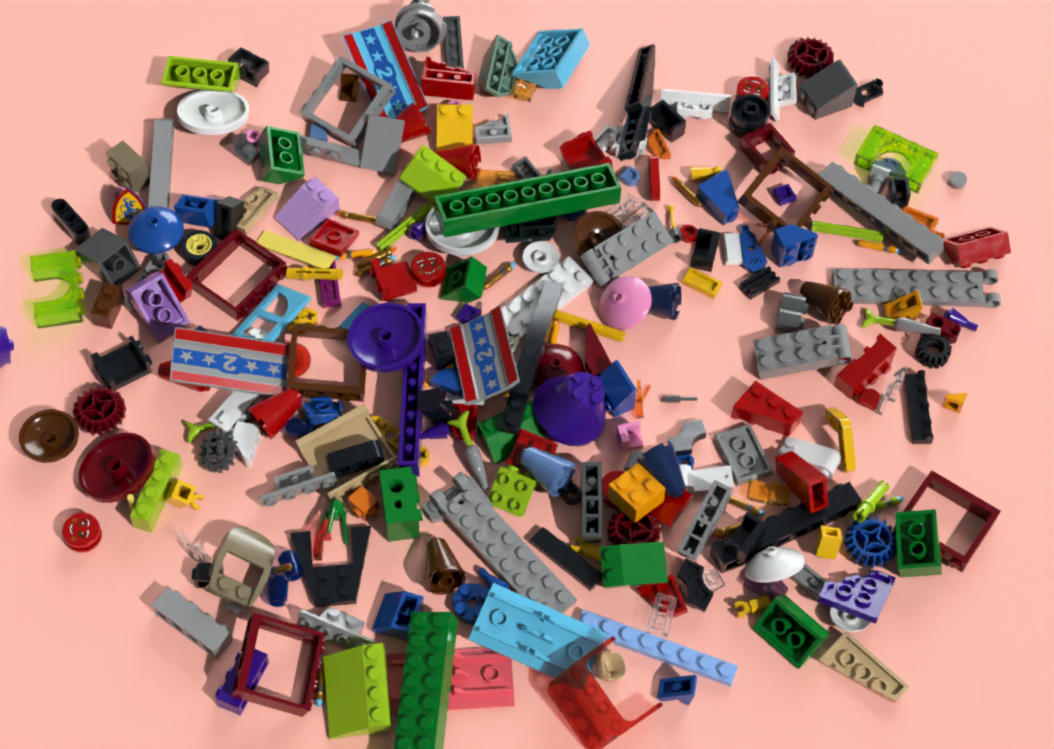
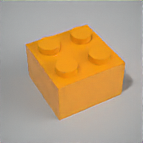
[607,463,666,523]

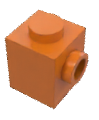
[347,486,379,522]

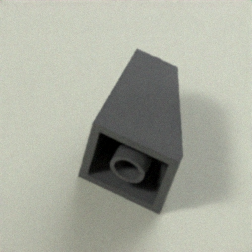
[798,59,858,120]
[74,228,141,286]

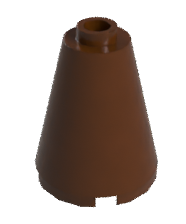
[425,537,466,595]

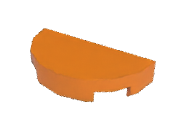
[647,128,671,159]

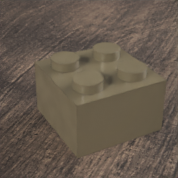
[106,140,150,193]

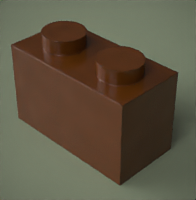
[90,282,125,329]

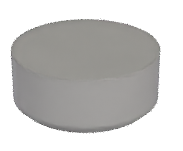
[948,171,967,189]

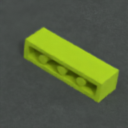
[130,449,183,533]

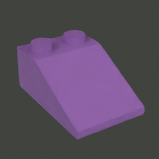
[124,271,190,341]

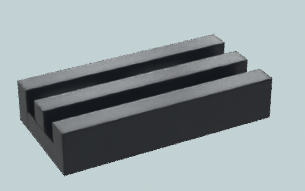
[739,266,780,300]

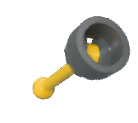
[667,205,682,243]

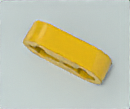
[282,308,318,331]

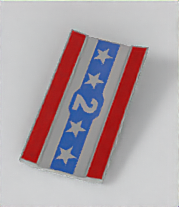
[449,305,520,405]
[170,327,290,396]

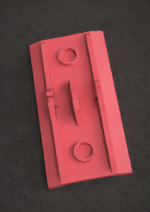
[386,648,515,714]

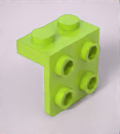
[488,464,540,517]

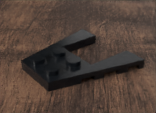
[290,525,371,607]

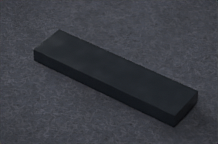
[530,527,603,591]

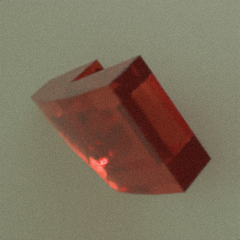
[313,518,332,561]

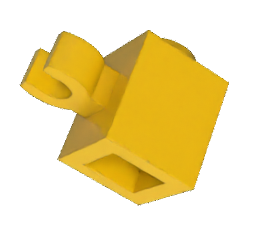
[163,479,205,510]
[814,525,842,560]

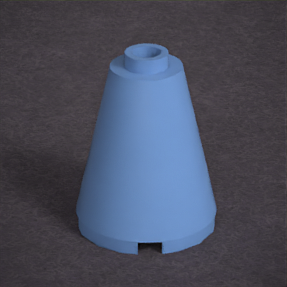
[520,447,576,497]

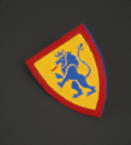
[112,187,146,225]

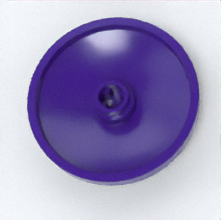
[347,303,425,373]

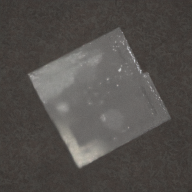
[605,193,654,229]
[875,367,907,416]

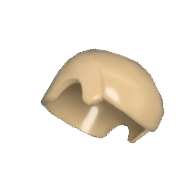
[594,650,626,682]

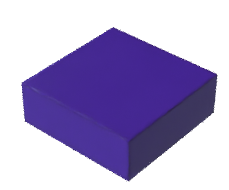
[772,184,797,206]
[456,303,482,324]

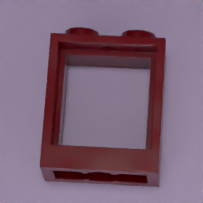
[740,123,796,176]

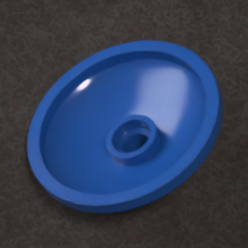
[128,206,184,254]

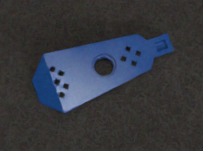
[740,225,768,274]

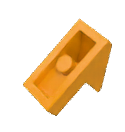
[884,290,923,320]

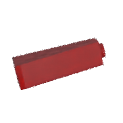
[775,451,828,513]

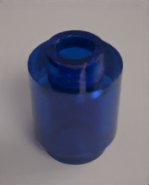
[286,417,316,439]
[278,550,303,582]
[267,575,289,607]

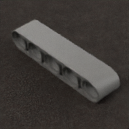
[375,180,417,231]

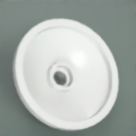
[744,547,805,583]

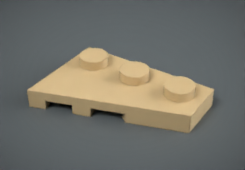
[237,186,279,235]

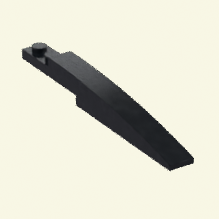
[617,44,656,161]
[499,280,564,435]

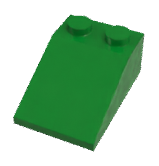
[895,509,942,578]
[600,542,668,589]

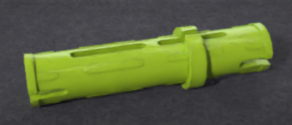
[853,480,890,523]

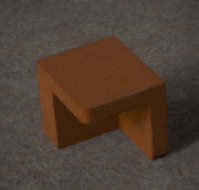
[339,73,360,102]

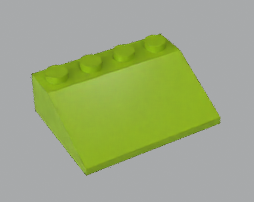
[323,643,393,739]

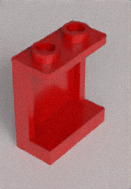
[560,130,613,170]

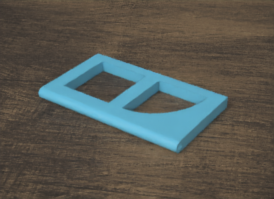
[231,284,311,342]

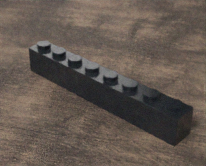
[710,481,862,573]

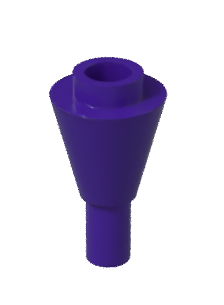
[408,220,426,241]
[943,307,978,331]
[422,420,451,440]

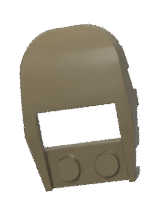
[204,526,275,611]

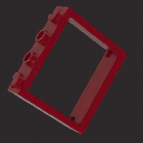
[185,228,287,322]
[893,470,1001,572]
[231,612,325,717]

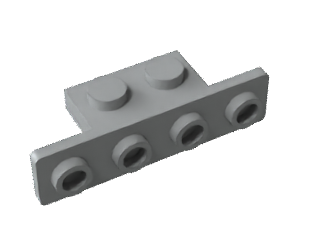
[300,135,363,167]
[258,465,338,507]
[297,606,375,649]

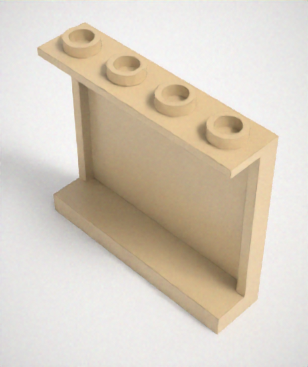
[296,404,398,501]

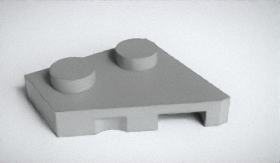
[475,114,512,144]

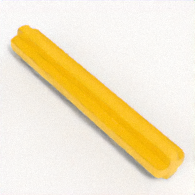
[554,310,625,342]

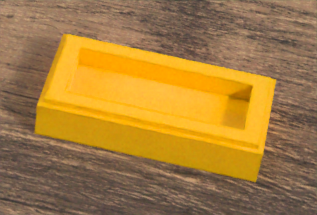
[681,267,723,299]

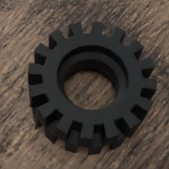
[915,333,952,369]

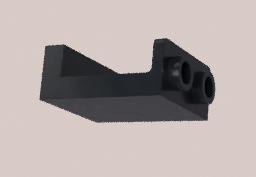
[90,336,152,391]

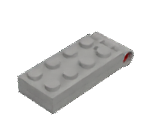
[580,211,674,288]
[753,324,853,380]

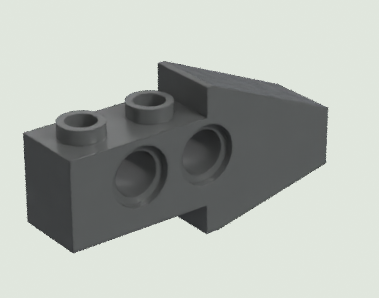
[580,462,602,543]

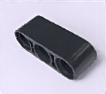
[51,198,91,245]
[325,440,385,477]

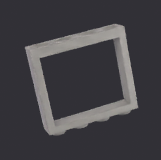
[301,56,395,149]

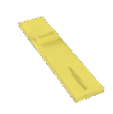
[257,230,336,268]

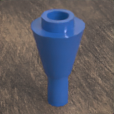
[478,567,509,590]

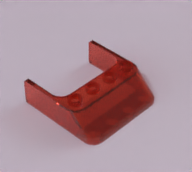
[547,636,663,749]

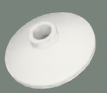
[523,241,560,273]
[830,607,870,632]

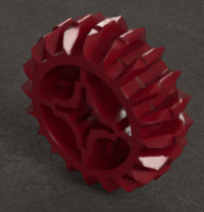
[787,37,834,79]
[73,385,127,436]
[607,509,661,545]

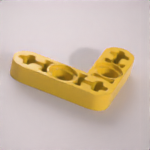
[824,407,856,473]

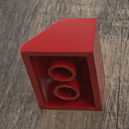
[943,227,1011,268]

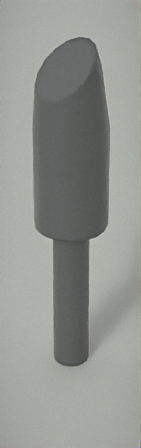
[660,395,698,403]

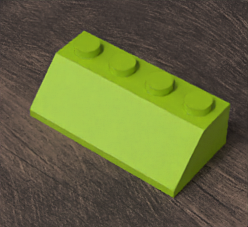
[161,56,240,93]

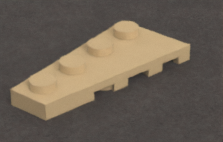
[818,631,910,703]

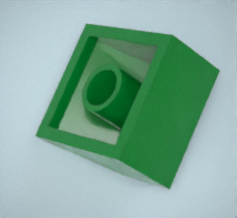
[440,256,487,303]

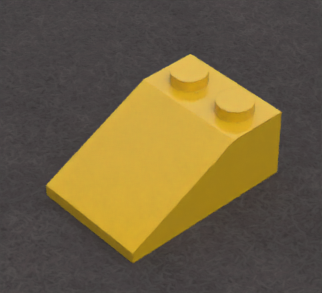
[437,104,473,150]

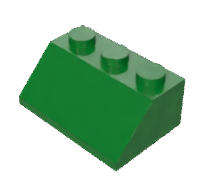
[258,125,305,184]
[477,401,546,465]
[752,594,830,669]

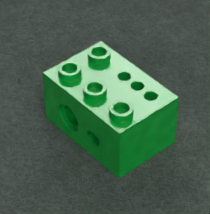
[379,466,423,542]

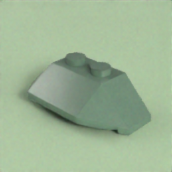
[477,34,518,98]

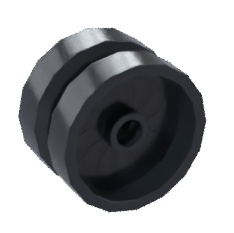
[729,94,770,138]

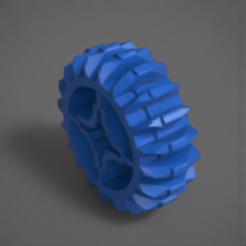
[843,516,897,569]

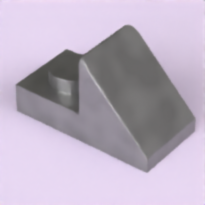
[223,133,260,166]

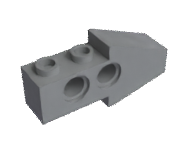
[678,480,734,562]

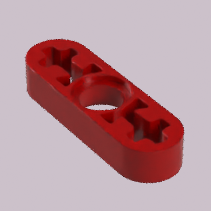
[648,156,660,201]

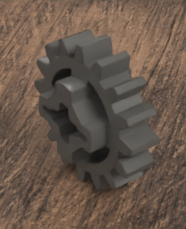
[198,430,239,473]

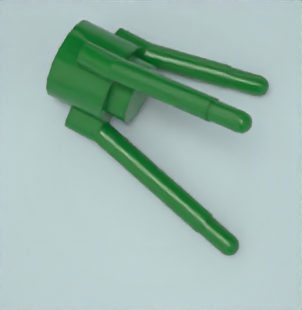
[316,500,348,545]

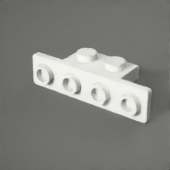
[768,57,797,122]
[660,89,731,119]

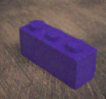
[215,649,269,716]

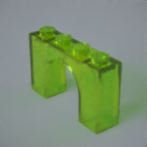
[854,124,939,194]
[30,250,86,329]

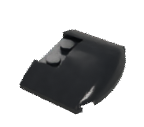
[504,215,558,243]

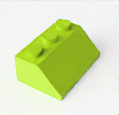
[398,144,467,205]

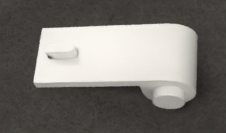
[208,391,265,432]
[778,436,842,479]
[679,464,734,494]

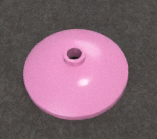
[599,276,652,330]

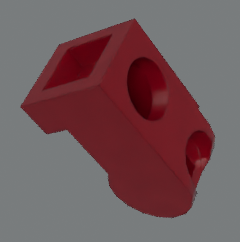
[922,312,961,344]

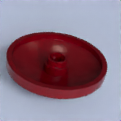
[79,433,155,503]

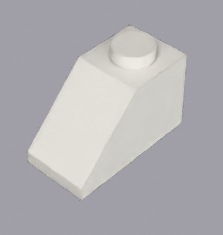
[230,421,262,468]

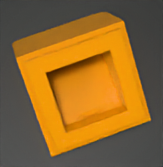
[942,393,968,413]

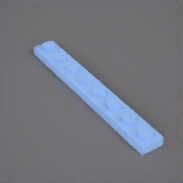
[579,610,738,687]

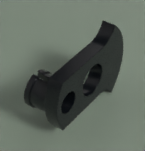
[853,78,884,108]

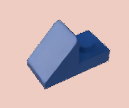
[657,675,697,705]

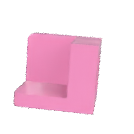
[616,421,644,452]

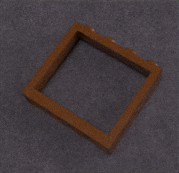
[737,146,833,231]
[287,324,366,402]

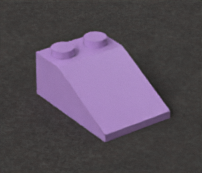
[274,176,340,241]

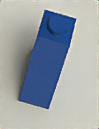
[696,169,739,226]

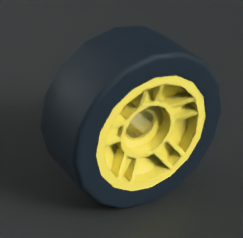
[182,230,217,266]

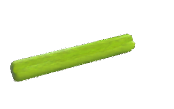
[376,203,433,252]
[811,220,884,242]

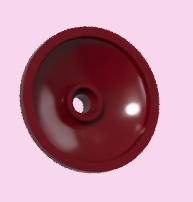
[533,344,584,390]

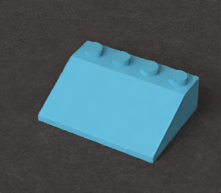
[511,28,590,89]

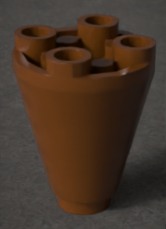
[800,281,854,325]

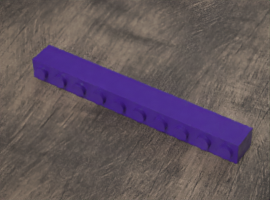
[398,303,428,477]

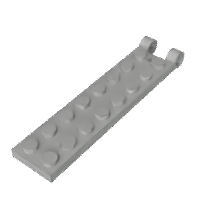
[832,268,1001,308]
[429,472,578,613]

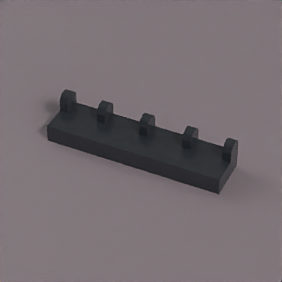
[904,370,934,444]

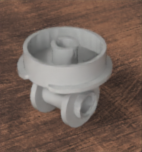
[395,0,447,52]

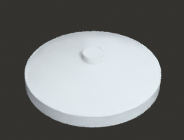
[177,90,249,135]
[425,207,499,256]

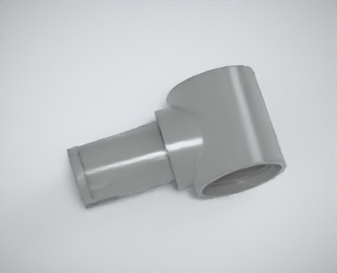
[868,164,891,193]

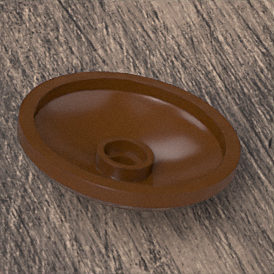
[572,211,623,258]
[19,409,79,463]

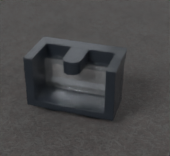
[228,47,269,88]

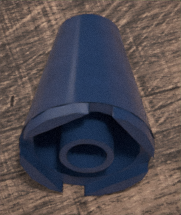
[648,283,682,320]
[637,441,686,499]

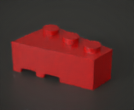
[421,56,476,101]
[834,333,897,400]
[731,380,803,436]

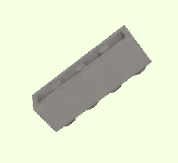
[151,587,232,659]

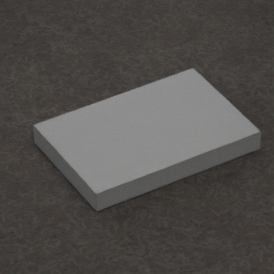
[360,115,405,174]
[714,423,774,487]

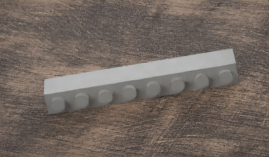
[818,161,944,265]

